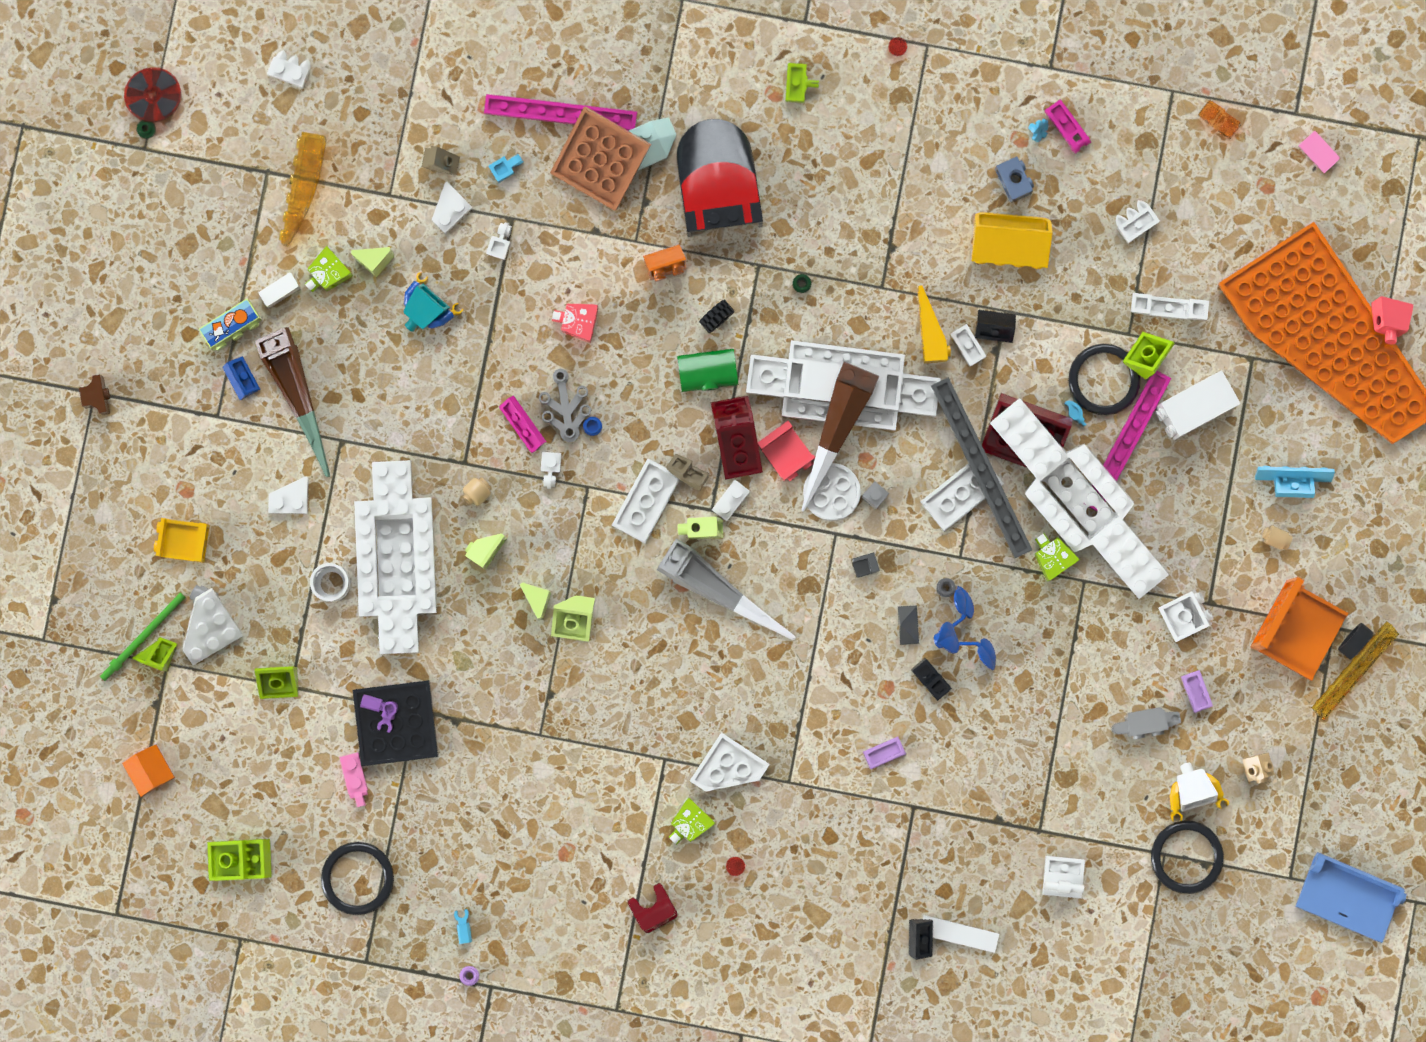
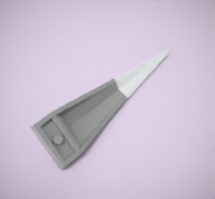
[657,538,796,640]

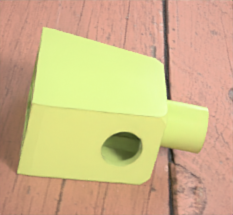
[677,517,724,539]

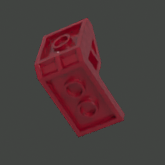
[710,395,763,480]

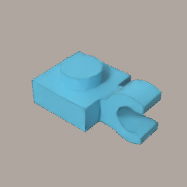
[488,154,524,183]

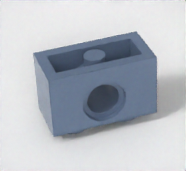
[995,156,1034,203]

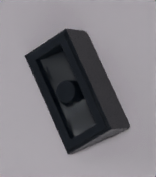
[909,919,933,960]

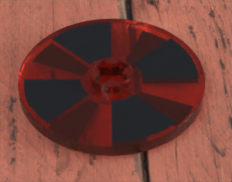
[124,67,182,122]

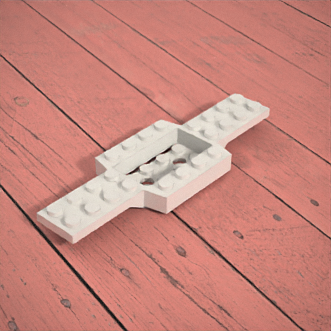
[990,398,1169,599]

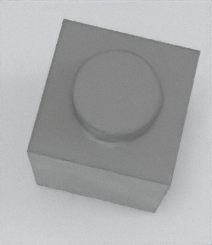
[861,481,889,510]

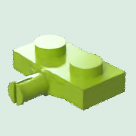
[785,63,819,103]

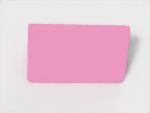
[1298,131,1340,173]

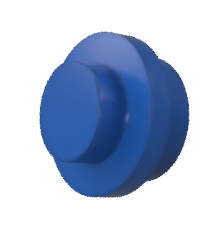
[583,417,602,436]

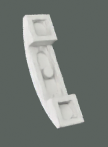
[1131,293,1209,320]

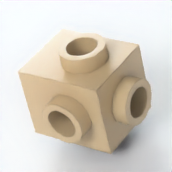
[1242,752,1275,784]

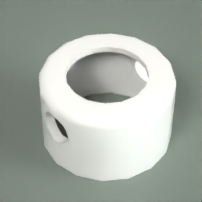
[310,563,351,602]

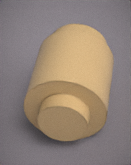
[1262,525,1293,550]

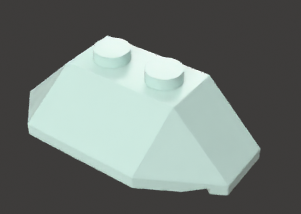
[629,117,676,171]

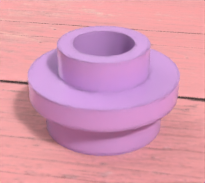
[460,966,479,986]

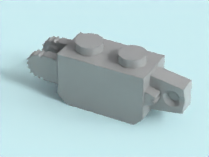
[1111,707,1181,740]

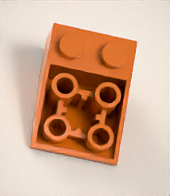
[643,244,687,282]

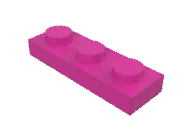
[499,395,546,453]

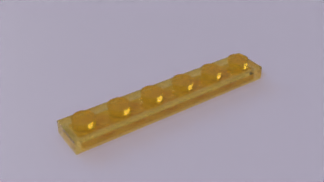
[1311,621,1399,720]

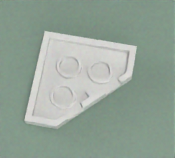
[182,588,243,665]
[690,733,770,792]

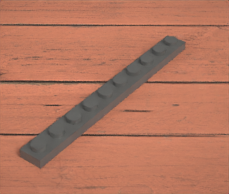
[931,377,1032,559]

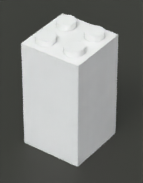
[1155,370,1241,440]

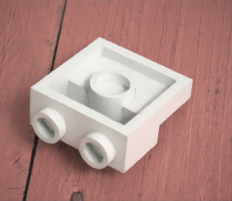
[1158,590,1213,642]

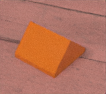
[122,744,175,797]

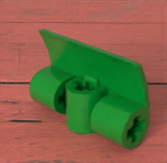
[677,349,739,392]

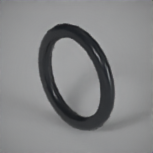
[1068,343,1141,415]
[1151,820,1224,894]
[321,842,394,915]

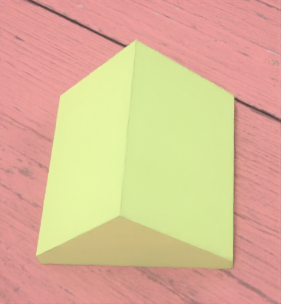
[351,247,394,278]
[520,583,551,620]

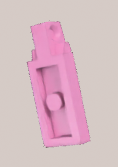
[339,752,368,807]

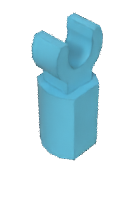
[454,909,472,944]

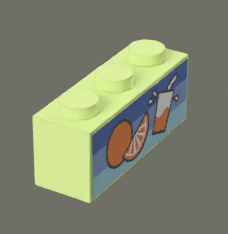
[199,299,262,351]

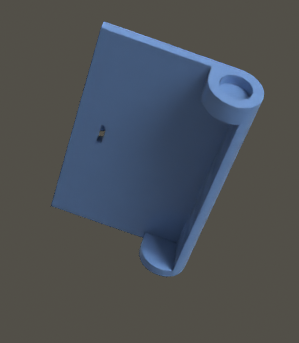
[1295,852,1407,943]

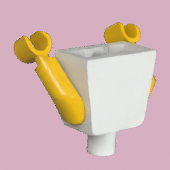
[1170,763,1229,822]

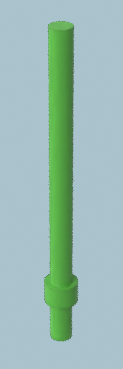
[100,592,186,681]

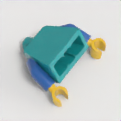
[403,272,463,332]

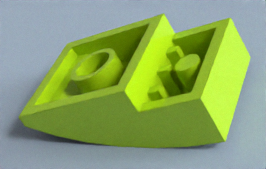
[207,839,272,881]

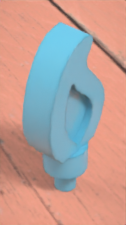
[1064,401,1086,427]

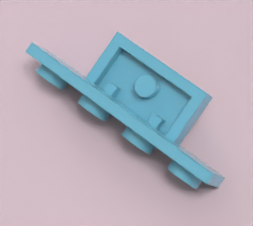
[1255,466,1335,498]

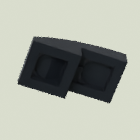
[911,658,952,701]

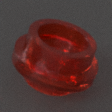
[888,37,907,56]
[726,857,745,876]

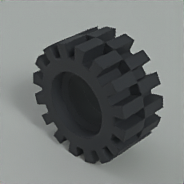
[699,299,734,333]

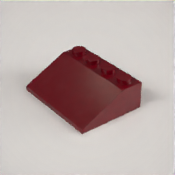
[982,393,1073,468]

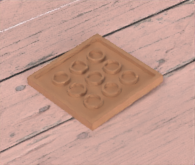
[550,106,651,211]

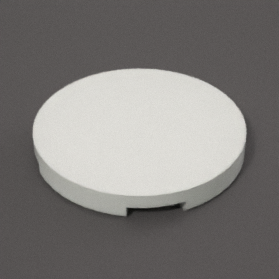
[803,463,861,521]

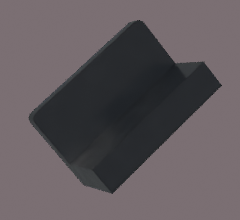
[975,310,1016,343]

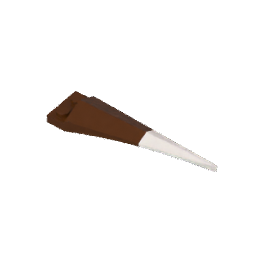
[802,361,879,512]

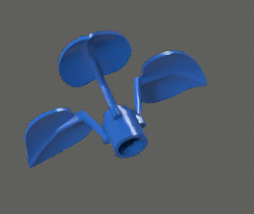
[934,586,996,670]

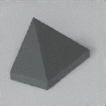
[898,605,919,645]

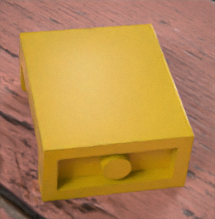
[154,518,210,563]

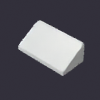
[258,272,301,309]

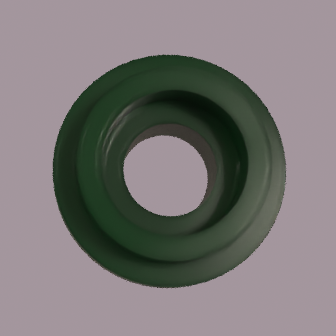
[137,120,156,139]
[792,274,812,293]

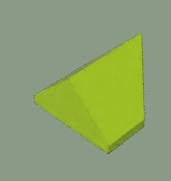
[132,637,177,672]

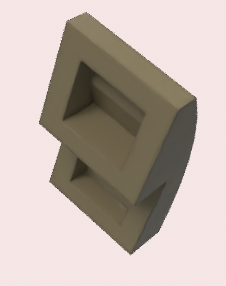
[666,453,709,491]

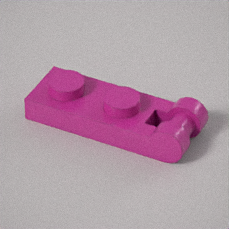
[1044,99,1091,154]

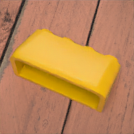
[971,212,1053,269]

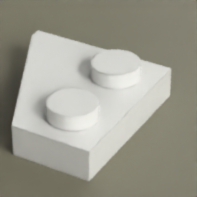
[432,181,473,235]
[268,477,309,514]

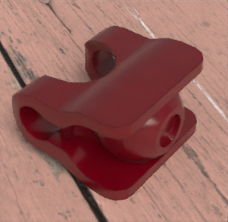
[627,883,678,933]

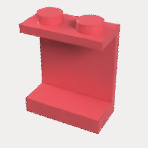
[758,421,815,482]

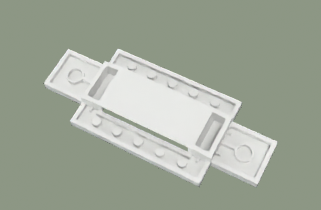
[746,340,941,431]
[354,460,437,654]

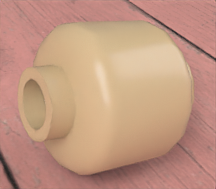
[462,478,491,506]

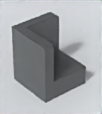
[851,552,880,578]

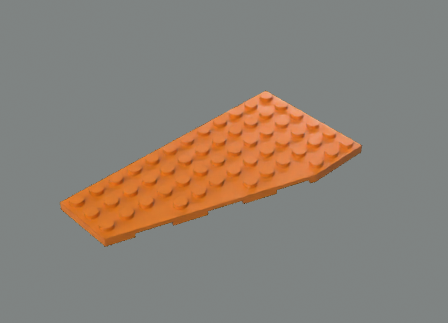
[1218,222,1426,444]

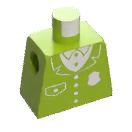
[305,246,353,292]
[1034,533,1080,581]
[669,798,715,845]

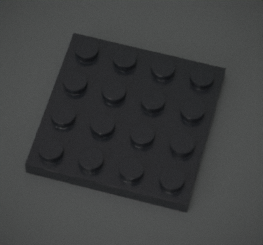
[353,680,439,766]

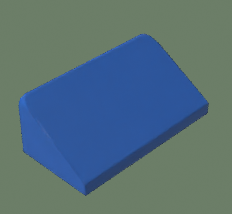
[223,356,260,400]

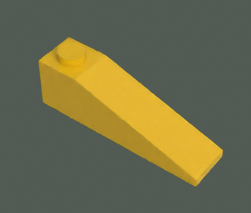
[917,285,951,364]

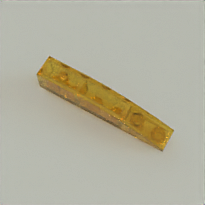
[279,132,327,247]

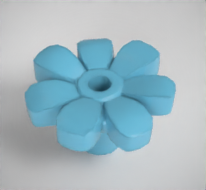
[1028,119,1048,142]

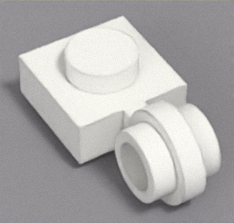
[486,222,512,260]
[541,452,562,489]

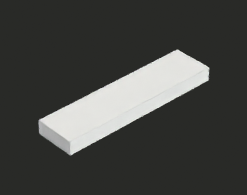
[923,915,999,953]

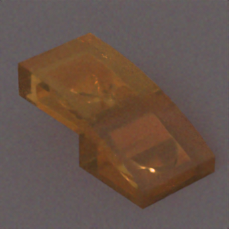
[1198,100,1241,140]

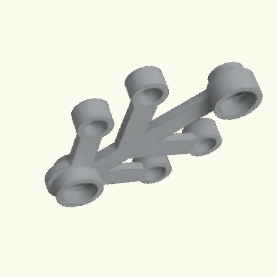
[539,369,591,442]

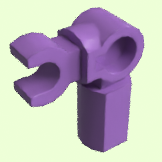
[360,694,398,733]

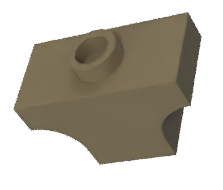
[421,146,460,175]

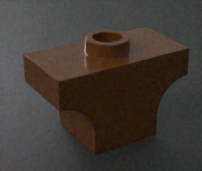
[79,374,110,415]

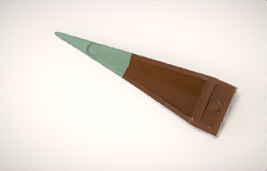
[255,327,330,477]

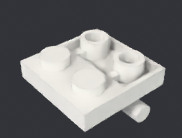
[1042,856,1085,899]

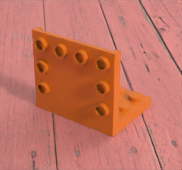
[1250,577,1349,681]

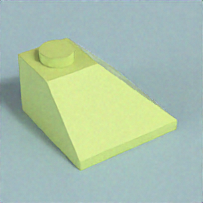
[465,534,507,570]
[551,595,595,642]

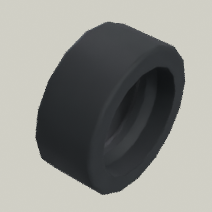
[1338,623,1374,660]

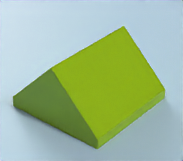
[1123,332,1175,379]
[254,666,298,699]

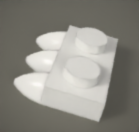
[267,50,311,89]
[1116,200,1160,244]

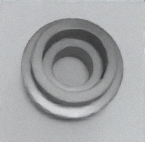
[936,578,956,597]

